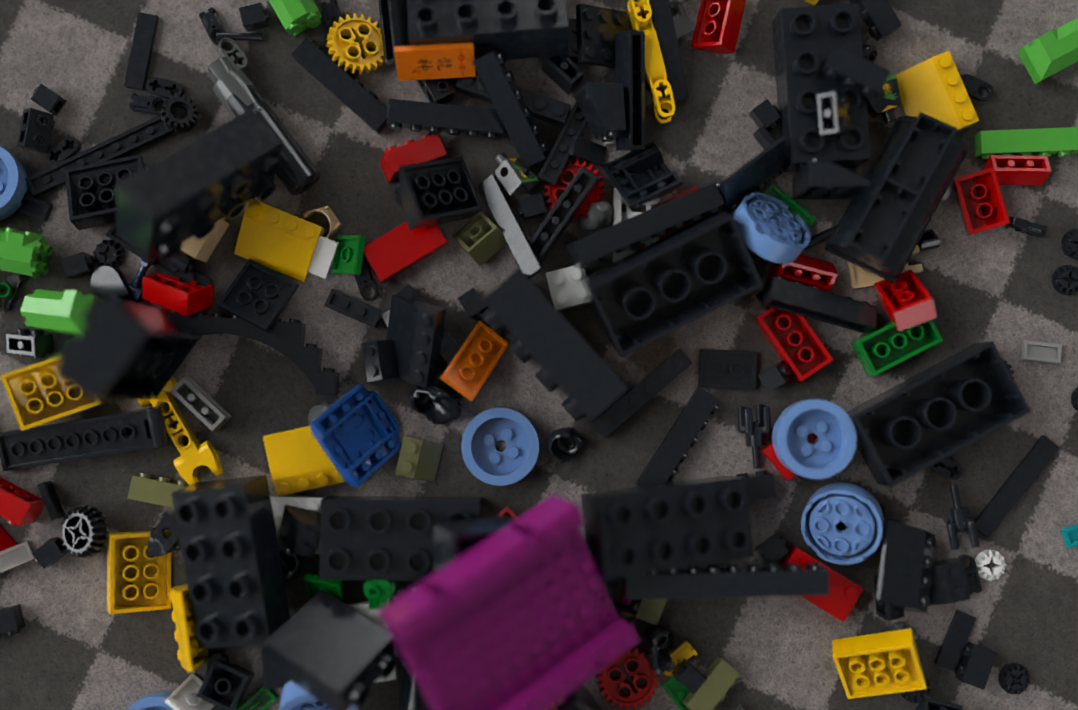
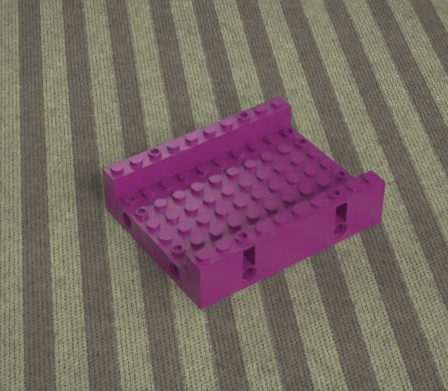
[379,495,639,710]

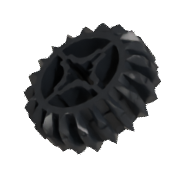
[60,505,110,559]

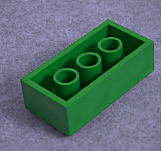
[850,319,943,377]

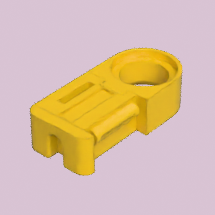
[664,641,697,676]

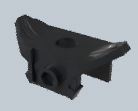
[146,508,181,558]

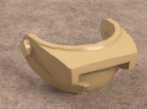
[303,206,342,239]

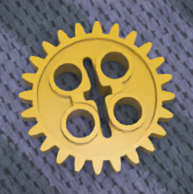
[326,13,385,75]

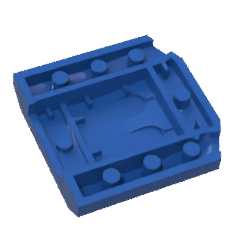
[310,384,402,487]

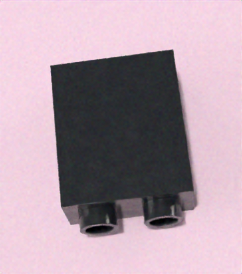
[265,589,398,710]

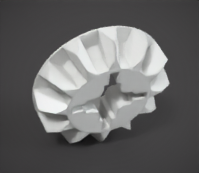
[975,549,1007,581]

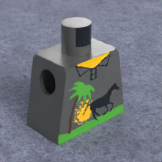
[495,152,540,195]

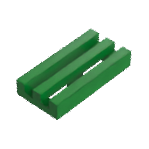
[238,685,278,710]

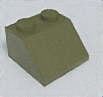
[452,211,507,266]
[395,435,444,482]

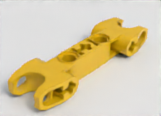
[627,0,675,125]
[137,376,224,485]

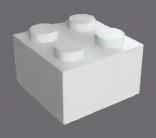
[546,266,591,311]

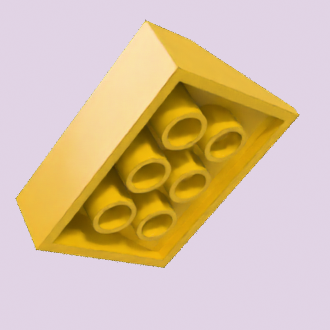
[896,51,979,132]
[234,198,326,283]
[0,356,103,431]
[263,426,346,496]
[107,531,171,614]
[169,584,209,672]
[832,628,927,699]

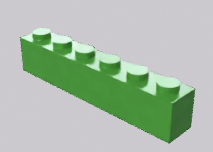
[974,127,1078,160]

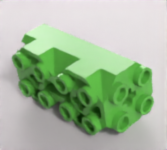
[269,0,322,37]
[0,227,53,278]

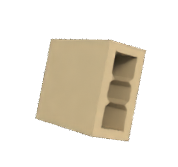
[181,216,230,263]

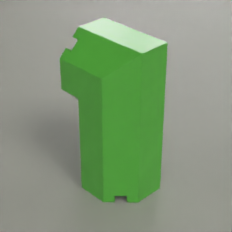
[1017,18,1078,84]
[20,289,106,336]

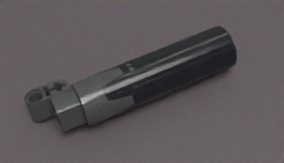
[208,38,321,195]

